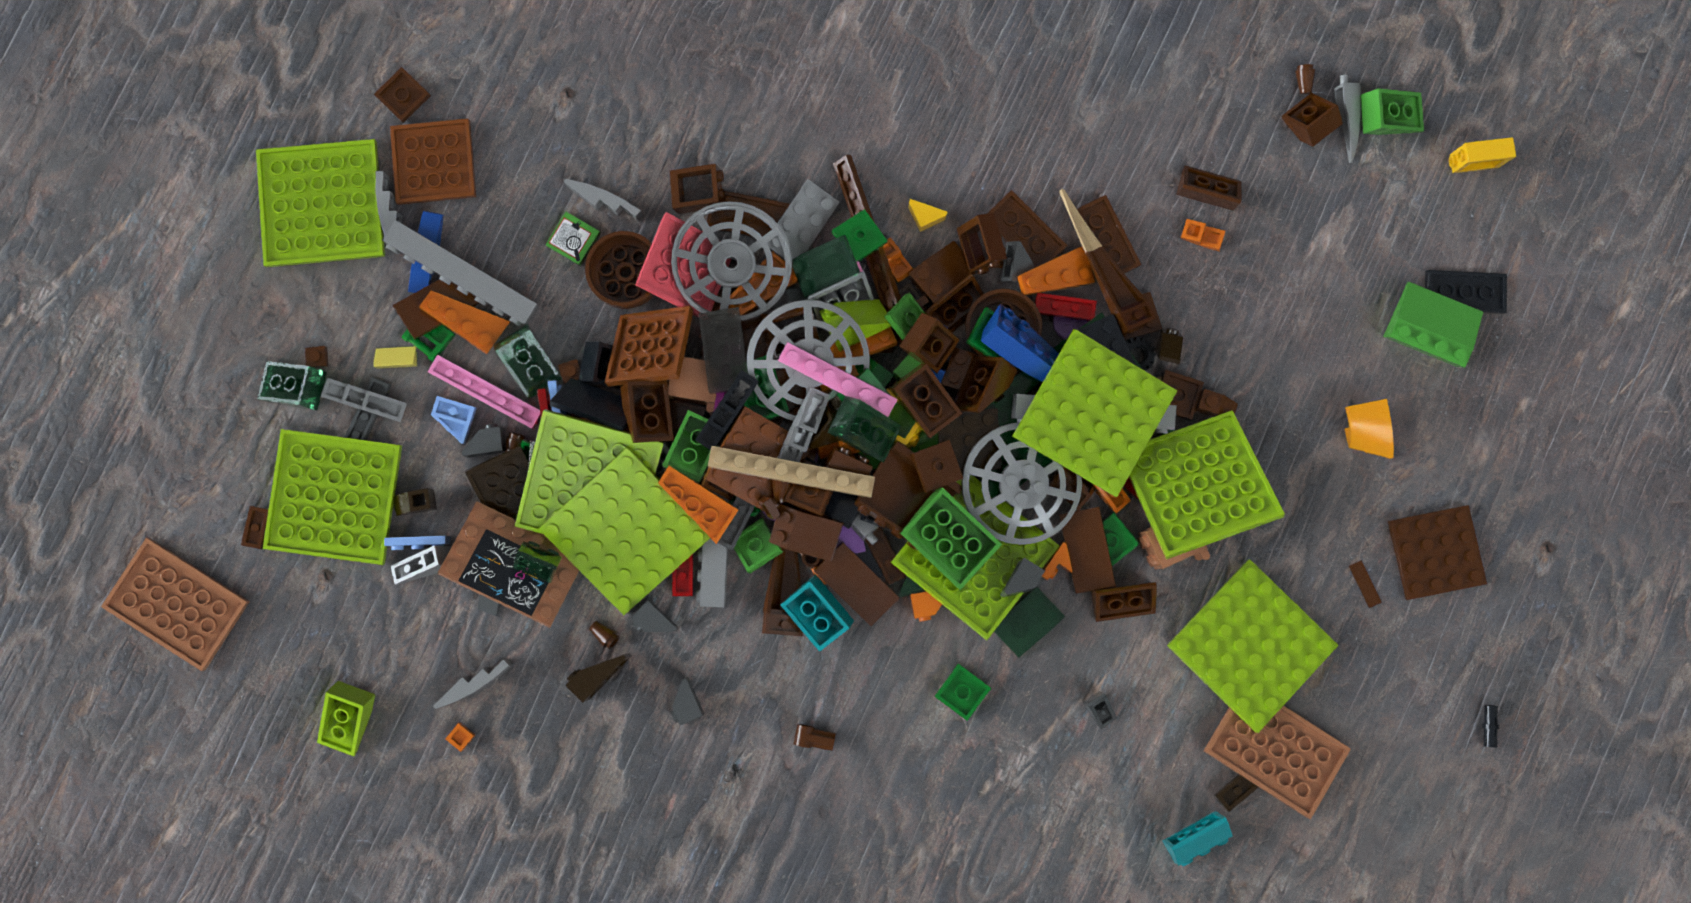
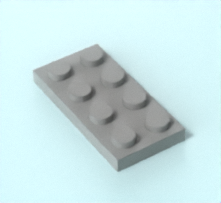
[767,179,840,267]

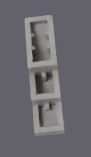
[376,171,403,254]
[564,179,643,221]
[321,378,407,422]
[778,388,830,462]
[433,659,513,709]

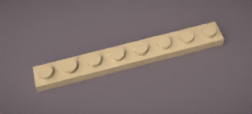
[707,446,875,498]

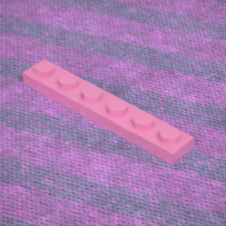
[778,342,898,417]
[428,355,541,430]

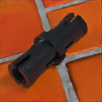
[1482,705,1500,748]

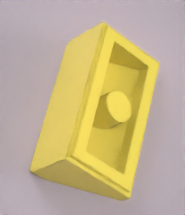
[373,346,417,369]

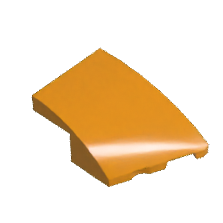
[1345,399,1394,459]

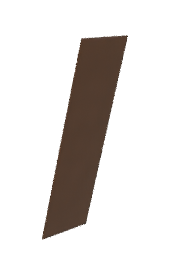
[1349,560,1382,608]

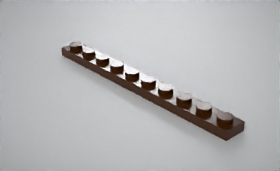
[833,155,902,346]

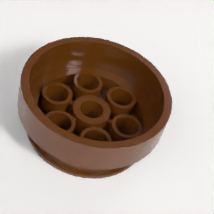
[585,231,654,309]
[965,289,1042,366]

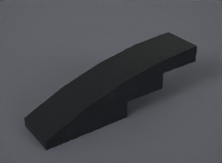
[695,370,759,451]

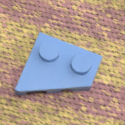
[431,396,477,444]

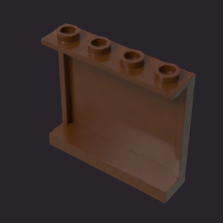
[854,441,962,550]

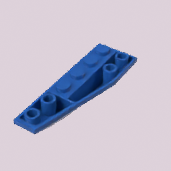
[981,304,1059,382]

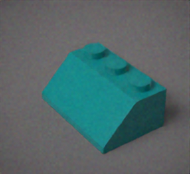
[780,574,854,652]
[1162,811,1233,866]

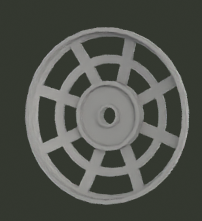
[671,202,792,322]
[747,300,870,421]
[961,423,1082,545]

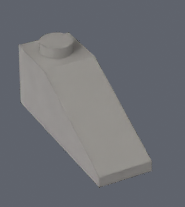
[391,545,451,585]

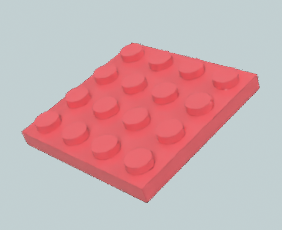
[635,212,731,321]

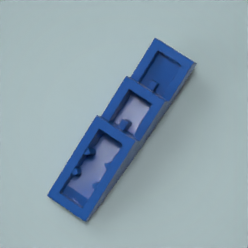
[408,211,444,293]

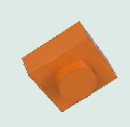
[445,722,475,752]

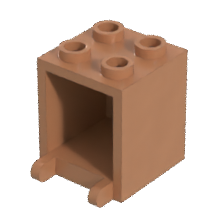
[667,357,722,416]
[1137,527,1210,569]

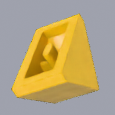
[908,199,948,232]

